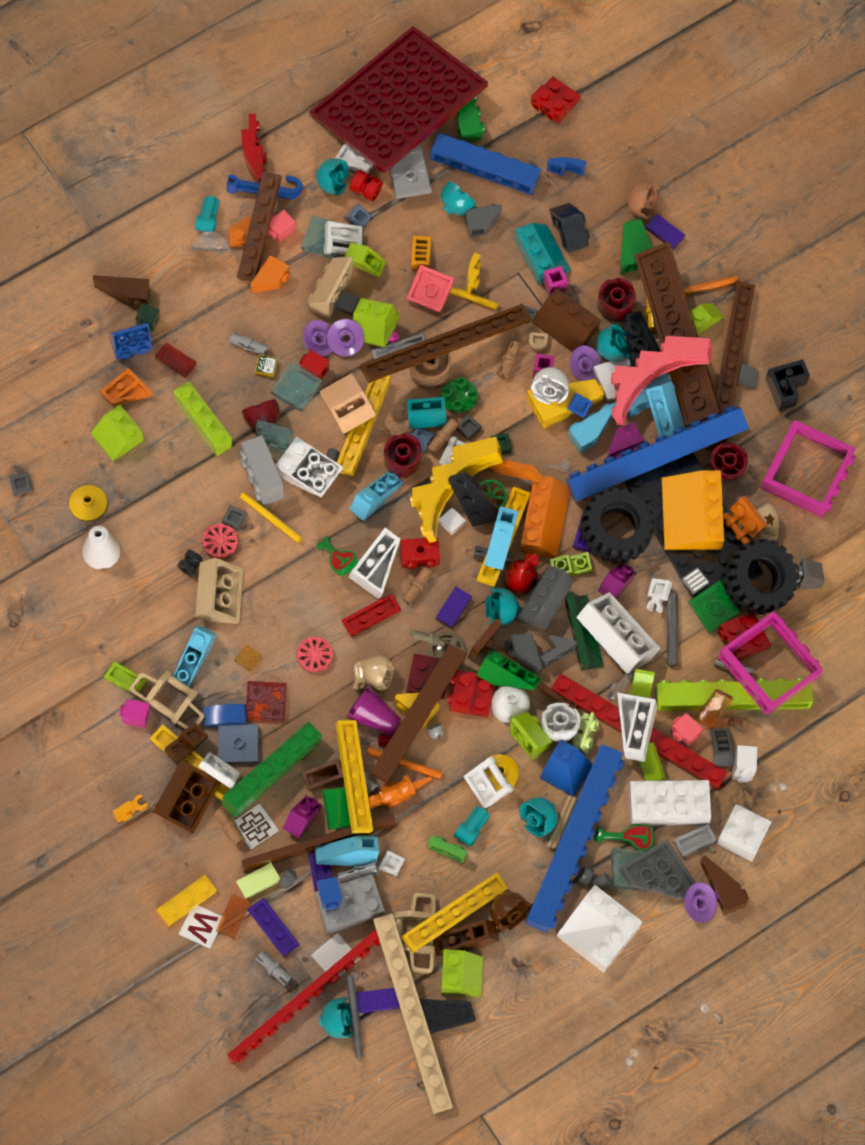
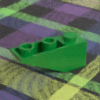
[457,96,485,142]
[477,650,542,690]

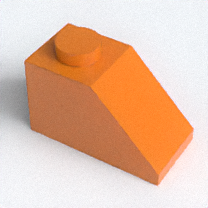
[251,255,290,293]

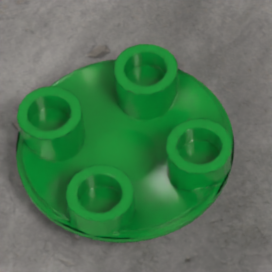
[441,377,478,413]

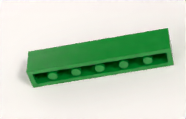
[222,721,322,818]

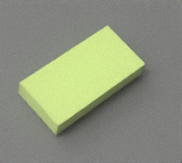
[236,863,280,900]

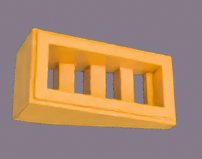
[411,235,431,270]

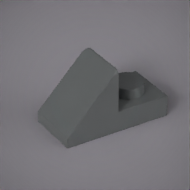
[540,635,577,669]

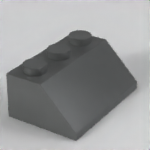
[515,566,573,629]

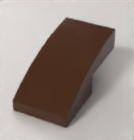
[164,723,208,765]

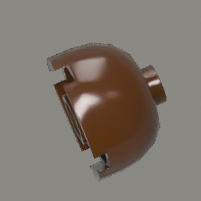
[490,892,530,932]

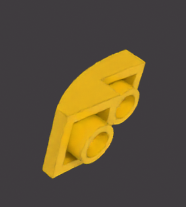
[466,252,482,295]

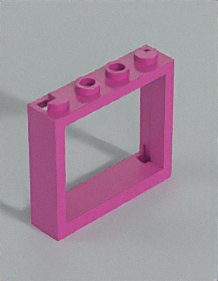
[761,420,856,517]
[718,611,823,715]

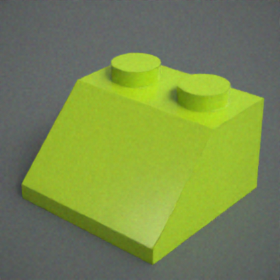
[353,298,400,347]
[91,405,144,462]
[509,712,552,761]
[441,949,483,997]

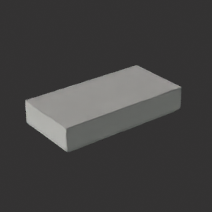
[673,823,717,858]

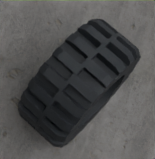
[580,487,656,564]
[722,539,799,615]

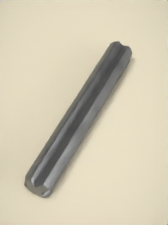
[667,593,678,666]

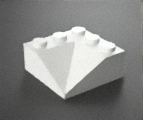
[557,885,642,973]

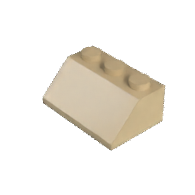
[307,257,353,320]
[195,558,243,624]

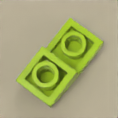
[550,552,593,577]

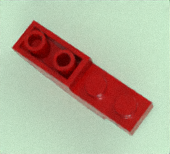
[241,114,267,183]

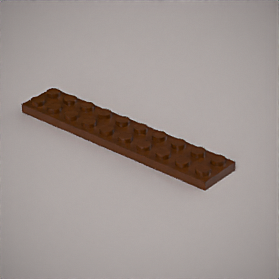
[634,242,721,427]

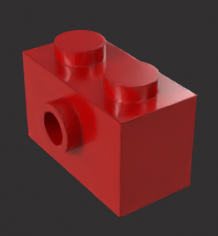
[399,537,440,569]

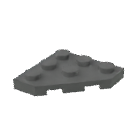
[619,839,696,900]

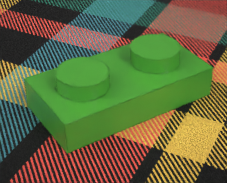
[427,836,467,863]

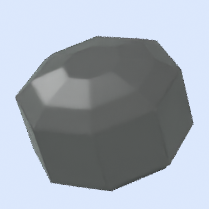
[577,865,594,886]
[279,868,296,889]
[591,874,612,890]

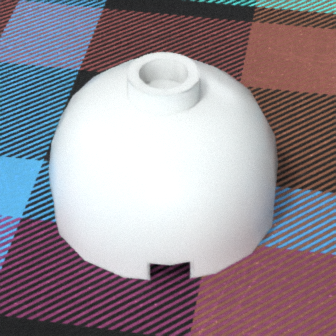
[531,367,569,404]
[491,686,530,723]
[541,703,580,742]

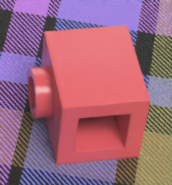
[268,210,296,243]
[671,713,703,748]

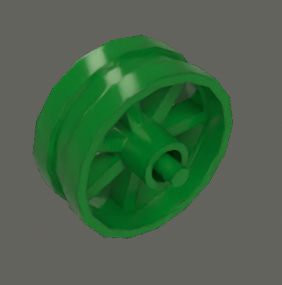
[479,480,507,508]

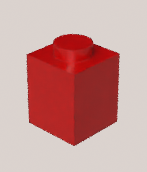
[299,350,329,383]

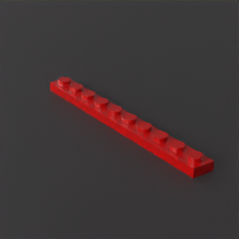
[551,673,728,790]
[227,929,380,1065]

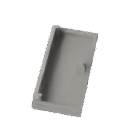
[389,143,432,199]

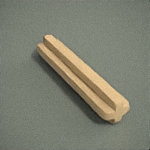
[547,795,578,851]

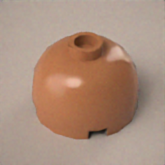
[626,182,660,220]

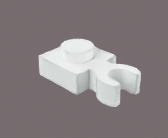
[647,578,672,613]

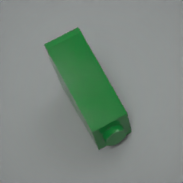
[619,219,653,275]

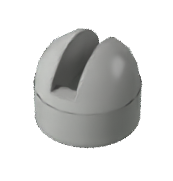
[427,724,443,740]

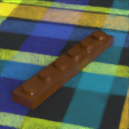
[237,172,282,282]

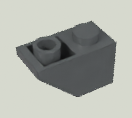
[465,204,502,237]
[796,558,824,590]
[504,633,542,674]

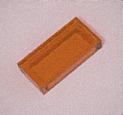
[695,689,733,729]
[216,894,251,939]

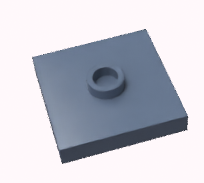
[218,724,258,764]

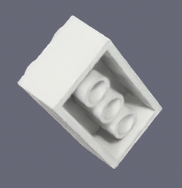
[576,592,661,674]
[628,780,711,826]

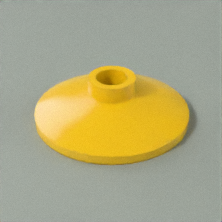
[69,485,107,521]
[485,754,519,791]

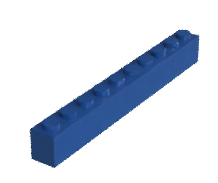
[565,405,749,501]
[526,744,625,933]

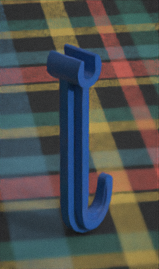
[226,175,303,199]

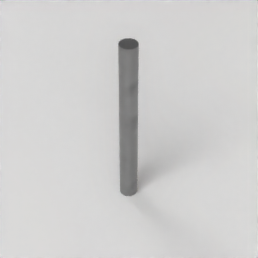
[346,976,364,1058]

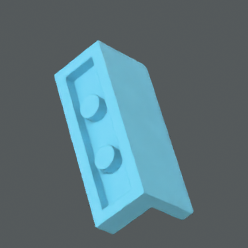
[645,382,685,436]

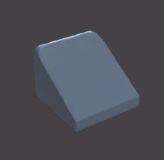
[344,204,372,228]
[412,428,435,453]

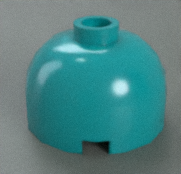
[315,158,349,195]
[440,180,476,216]
[597,324,629,362]
[485,588,520,626]
[519,797,558,837]
[319,997,353,1038]

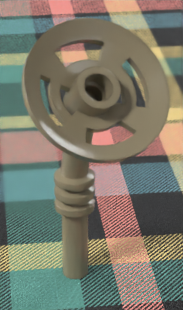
[409,630,466,659]

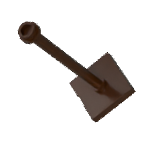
[467,619,579,711]

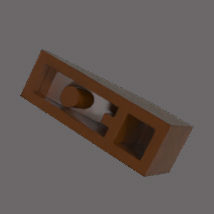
[93,275,150,308]
[700,856,749,916]
[434,919,499,956]

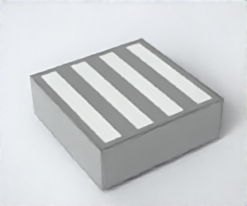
[682,568,709,595]

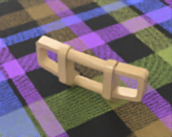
[130,670,204,729]
[393,893,436,974]

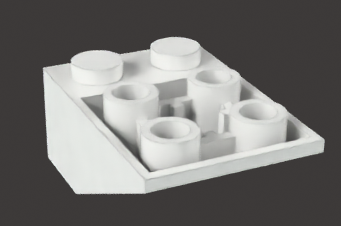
[275,437,343,498]

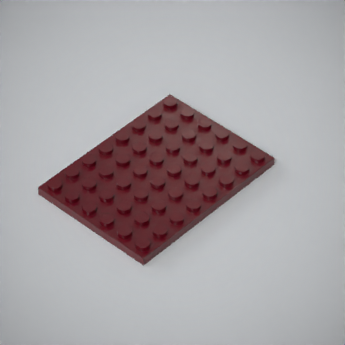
[309,26,488,174]

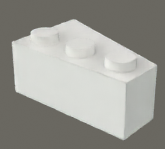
[348,528,400,600]
[617,693,657,762]

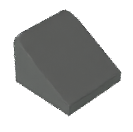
[737,364,759,389]

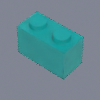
[407,397,447,429]

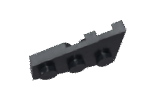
[623,311,661,367]
[448,472,499,527]
[419,999,476,1034]

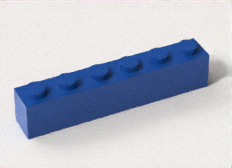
[430,133,541,195]

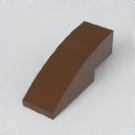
[301,759,366,791]

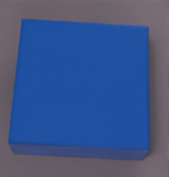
[567,393,593,418]

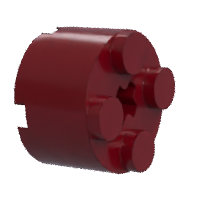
[597,278,636,322]
[384,433,422,478]

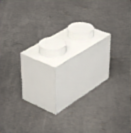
[732,745,757,783]

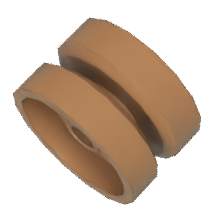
[410,353,451,390]

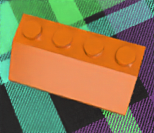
[520,475,570,558]

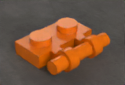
[723,496,768,544]

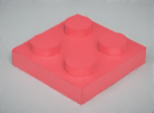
[406,265,455,313]

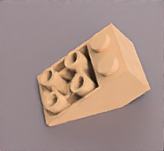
[319,373,376,434]

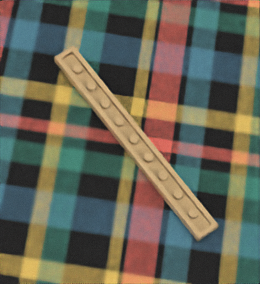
[373,914,453,1114]

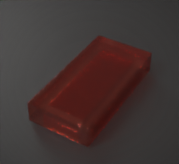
[155,342,196,378]

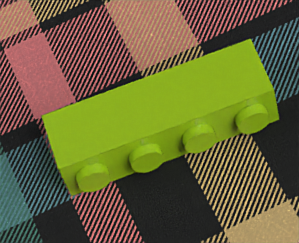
[173,381,232,456]

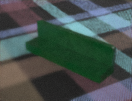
[564,592,603,671]

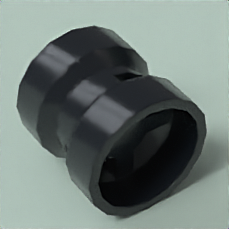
[177,549,203,576]

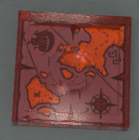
[246,681,287,722]

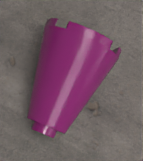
[346,685,401,735]

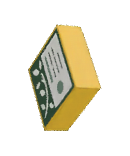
[255,355,278,378]

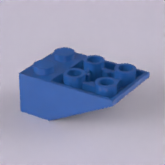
[109,322,152,360]

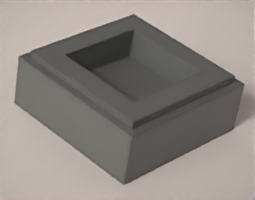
[335,291,359,316]
[456,414,482,441]
[9,472,32,496]
[222,505,247,531]

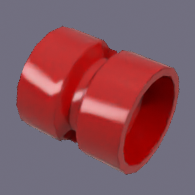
[349,169,383,202]

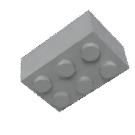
[239,435,284,506]
[315,874,385,935]

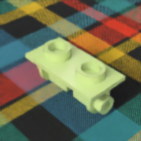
[571,712,599,755]

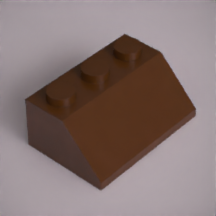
[533,288,601,352]
[153,760,221,834]

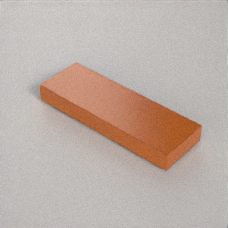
[489,459,542,482]

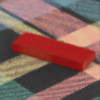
[341,593,401,638]

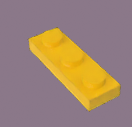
[156,875,217,927]

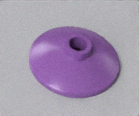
[327,319,364,356]
[303,320,332,357]
[570,346,601,381]
[684,883,717,923]

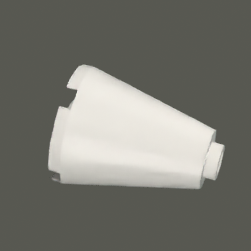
[82,526,120,569]

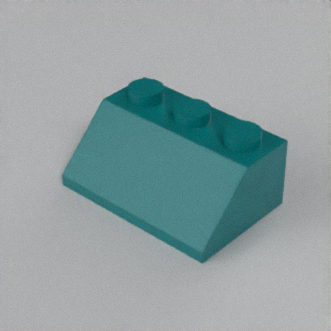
[514,223,571,285]

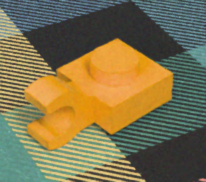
[113,794,148,823]

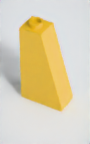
[526,379,605,429]

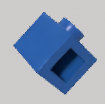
[317,877,342,910]

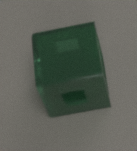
[135,303,160,332]

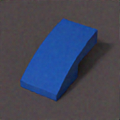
[547,157,587,176]
[204,704,247,728]

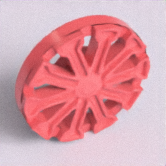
[202,524,238,559]
[297,637,333,673]

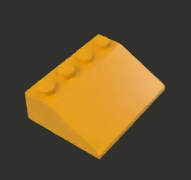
[661,471,724,550]

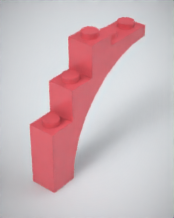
[611,336,712,425]

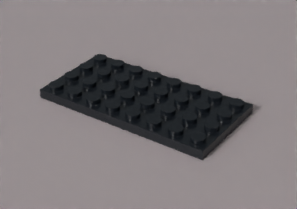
[624,452,764,599]

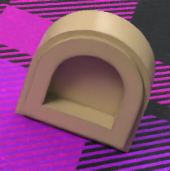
[529,332,548,352]

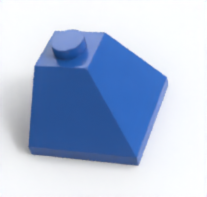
[540,740,593,796]

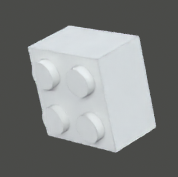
[717,804,772,862]

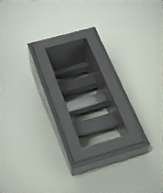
[710,728,735,766]

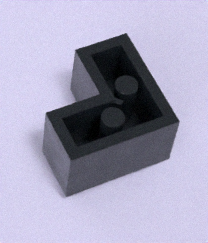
[549,203,590,253]
[765,359,810,411]

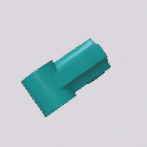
[195,196,220,234]
[454,806,490,847]

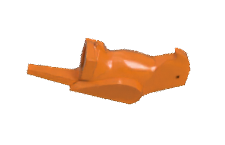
[368,775,433,809]

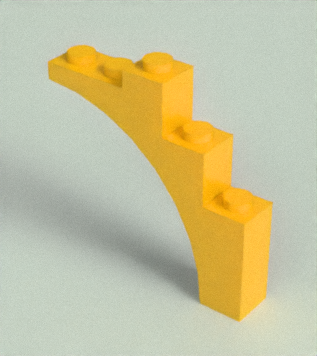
[410,437,503,543]

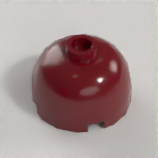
[241,399,280,432]
[710,443,748,481]

